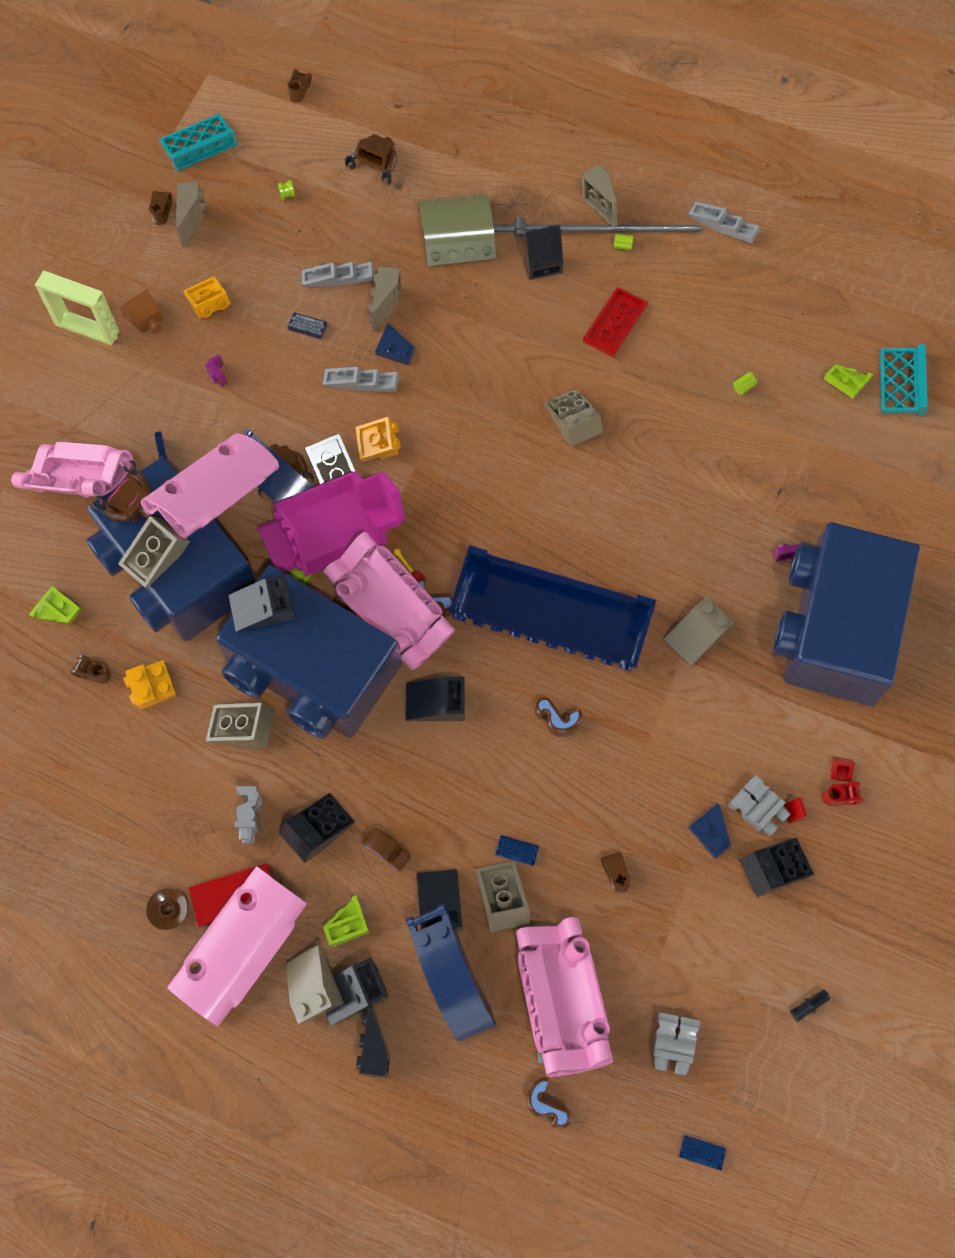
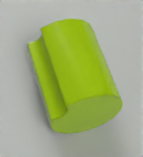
[613,234,633,251]
[733,372,757,395]

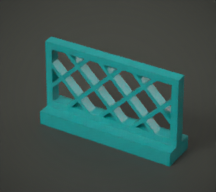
[159,113,238,171]
[880,344,927,416]

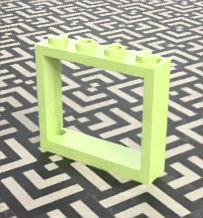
[35,270,120,345]

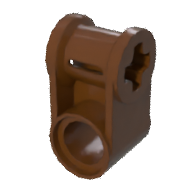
[287,69,312,103]
[149,191,173,225]
[70,655,111,684]
[601,851,630,893]

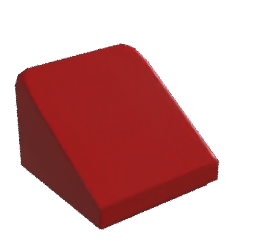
[831,756,855,782]
[783,797,807,824]

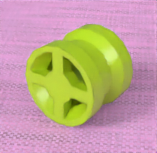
[277,180,295,200]

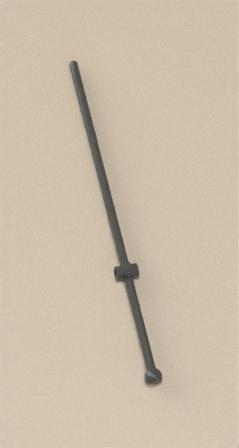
[493,218,702,238]

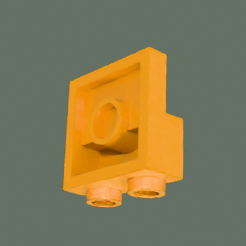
[183,276,231,319]
[355,417,401,462]
[123,660,177,710]

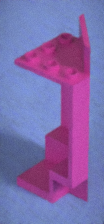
[256,471,405,577]

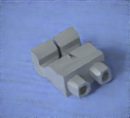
[727,775,790,836]
[235,786,264,844]
[652,1012,700,1076]

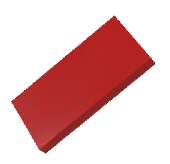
[583,287,648,358]
[188,863,272,928]

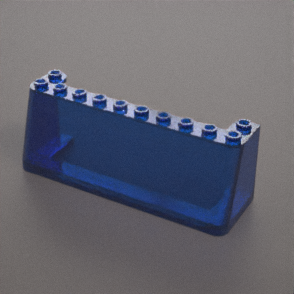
[449,545,657,672]

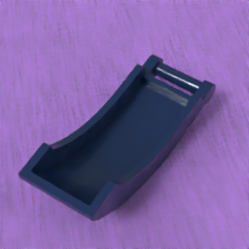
[244,428,314,503]
[406,903,497,1042]

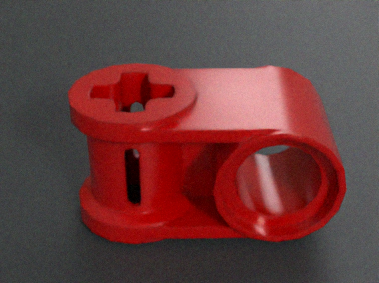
[822,781,864,806]

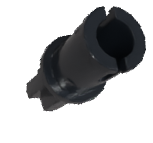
[790,989,830,1022]

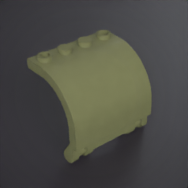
[418,193,496,266]

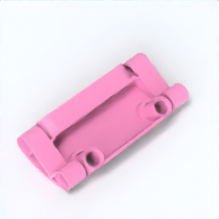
[141,433,279,538]
[11,442,133,498]
[323,531,456,671]
[167,866,307,1026]
[516,917,614,1077]

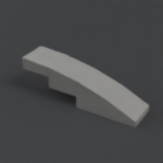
[688,202,760,243]
[302,262,374,287]
[323,367,399,392]

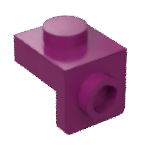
[205,354,227,387]
[773,544,799,562]

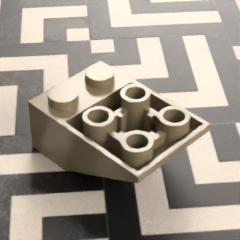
[369,266,402,331]
[544,389,603,446]

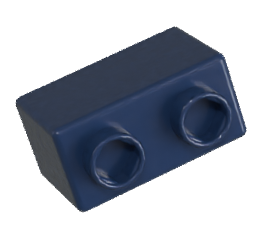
[86,456,256,641]
[773,522,920,706]
[216,565,402,739]

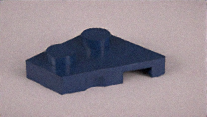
[375,324,415,366]
[688,803,731,859]

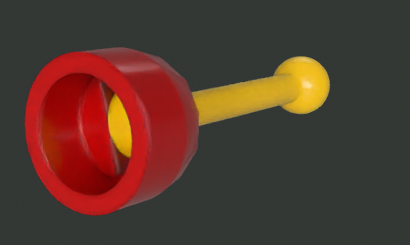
[393,548,426,582]

